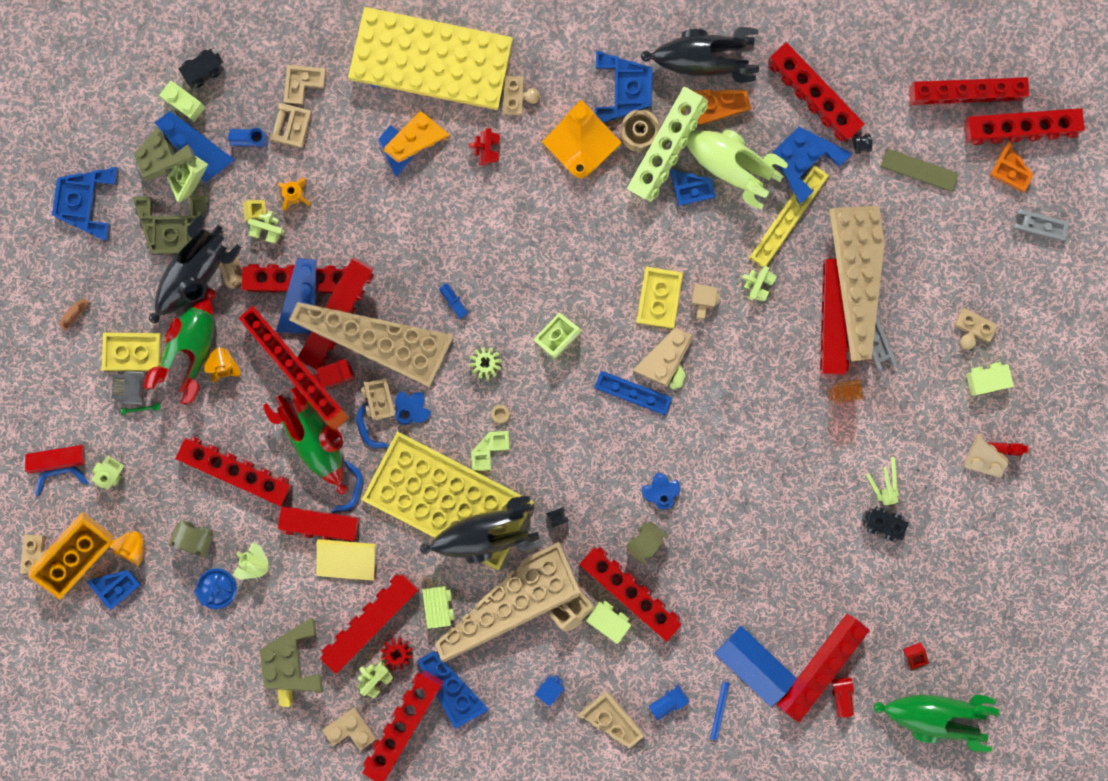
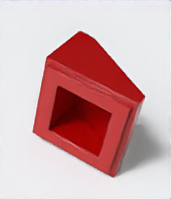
[903,642,929,670]

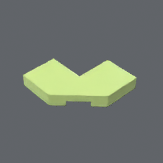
[471,431,509,471]

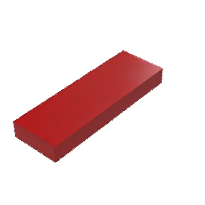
[25,445,85,474]

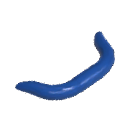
[356,401,389,449]
[331,460,364,513]
[35,466,89,496]

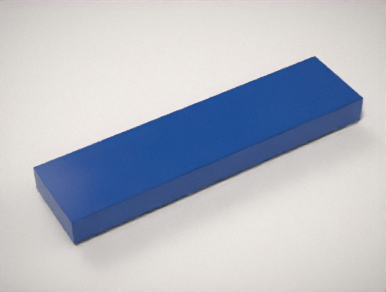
[594,371,672,416]

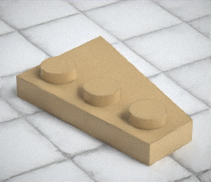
[633,328,693,387]
[577,690,645,748]

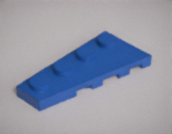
[276,258,317,334]
[417,650,489,729]

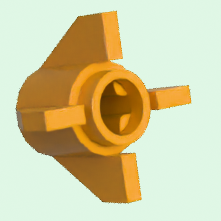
[278,177,312,211]
[204,347,241,382]
[110,531,145,566]

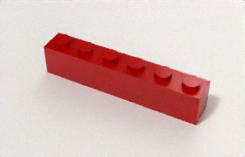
[298,257,375,370]
[820,259,850,375]
[320,573,419,674]
[777,613,870,723]

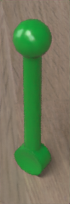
[120,403,161,415]

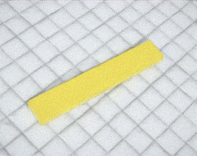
[749,165,829,268]

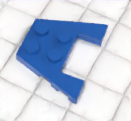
[595,51,653,123]
[772,126,852,204]
[52,167,119,241]

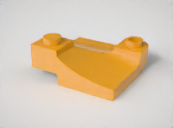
[542,100,622,179]

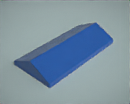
[715,625,797,707]

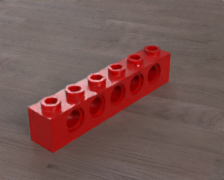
[767,42,865,143]
[909,77,1029,105]
[964,108,1085,145]
[242,264,347,294]
[175,436,293,507]
[579,546,682,642]
[362,670,444,781]

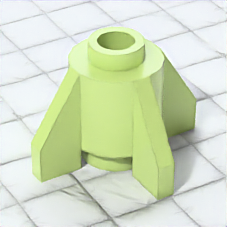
[233,542,269,580]

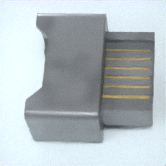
[111,371,147,405]

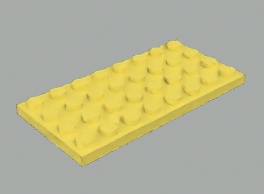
[348,7,513,110]
[362,431,534,571]

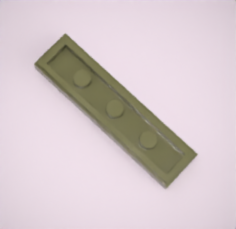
[880,148,959,192]

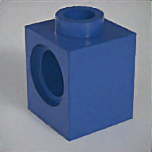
[535,674,565,707]

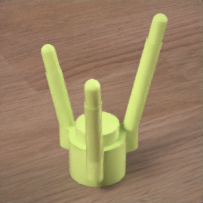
[866,457,899,505]

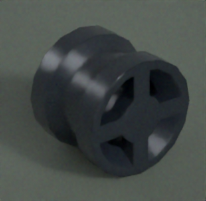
[853,133,873,154]
[546,507,569,528]

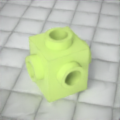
[91,455,124,490]

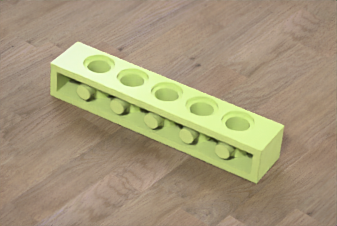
[627,87,708,202]

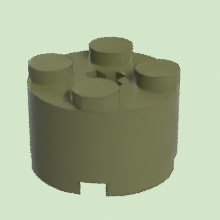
[168,520,214,558]
[626,521,669,566]

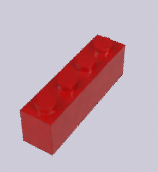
[277,506,360,542]

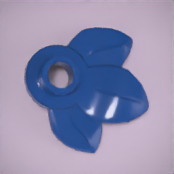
[395,391,431,425]
[642,472,680,510]

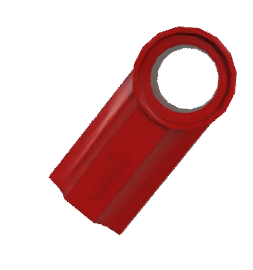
[831,677,855,718]

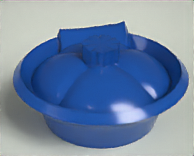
[194,568,237,609]

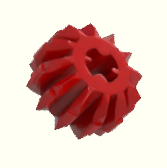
[380,637,413,670]

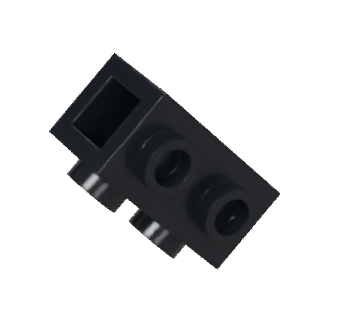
[178,49,224,89]
[862,506,909,542]

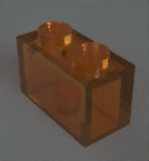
[828,379,864,404]

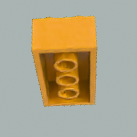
[29,512,113,600]

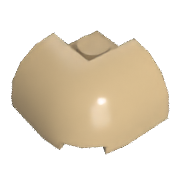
[548,591,595,632]

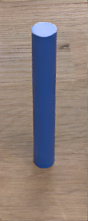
[710,681,730,740]

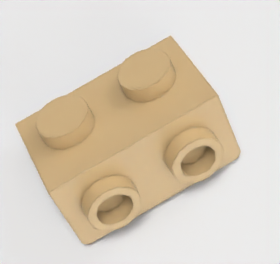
[361,378,395,421]

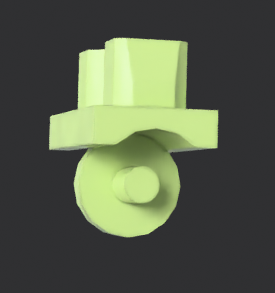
[247,211,285,244]
[742,266,777,302]
[358,660,393,698]

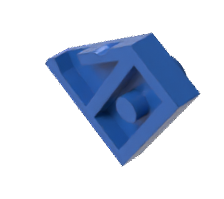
[670,169,716,206]
[87,570,142,610]

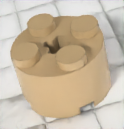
[620,110,659,152]

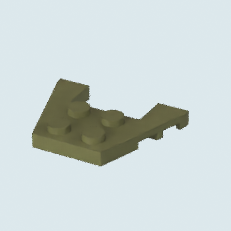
[134,110,197,182]
[133,196,209,254]
[260,618,324,693]

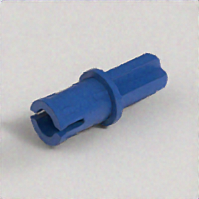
[439,283,469,320]

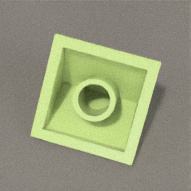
[167,156,208,202]
[533,313,581,360]

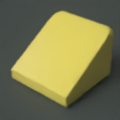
[243,200,266,221]
[278,690,293,707]

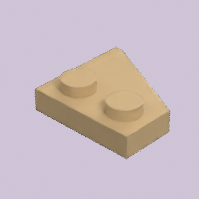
[964,434,1009,478]

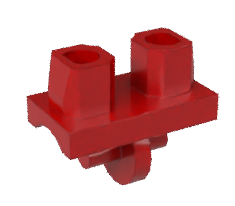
[469,128,500,166]

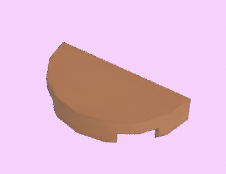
[59,298,90,330]

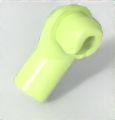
[669,364,685,389]

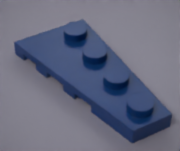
[155,111,235,183]

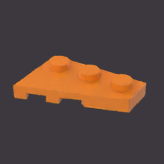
[690,89,752,126]

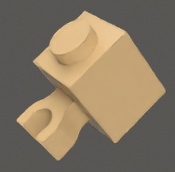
[690,284,720,320]

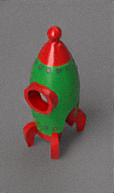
[144,288,216,405]
[263,387,348,495]

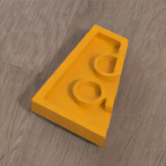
[384,111,450,163]

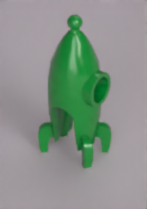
[873,695,1000,753]

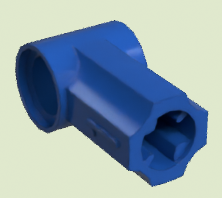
[228,128,269,148]
[648,684,690,721]

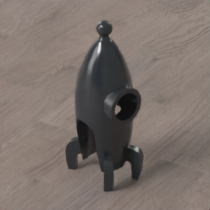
[641,27,759,83]
[149,215,242,324]
[419,496,542,564]

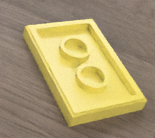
[636,267,683,329]
[102,333,162,372]
[316,539,376,581]

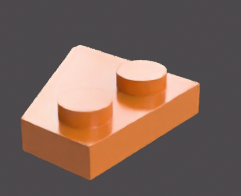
[989,142,1034,193]

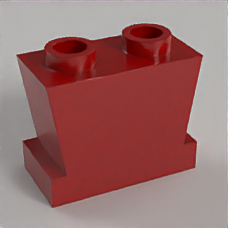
[314,359,356,390]

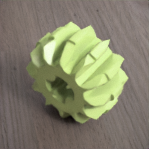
[469,347,502,380]

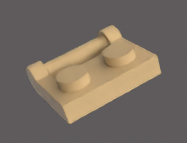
[269,103,312,148]

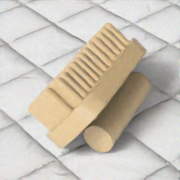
[219,256,242,289]

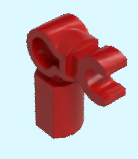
[987,442,1029,456]

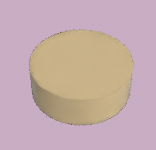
[491,405,510,424]

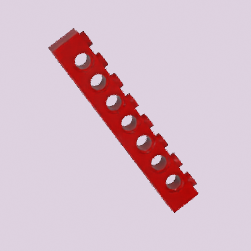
[238,306,349,431]

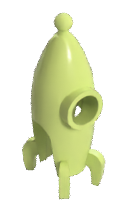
[676,125,788,209]

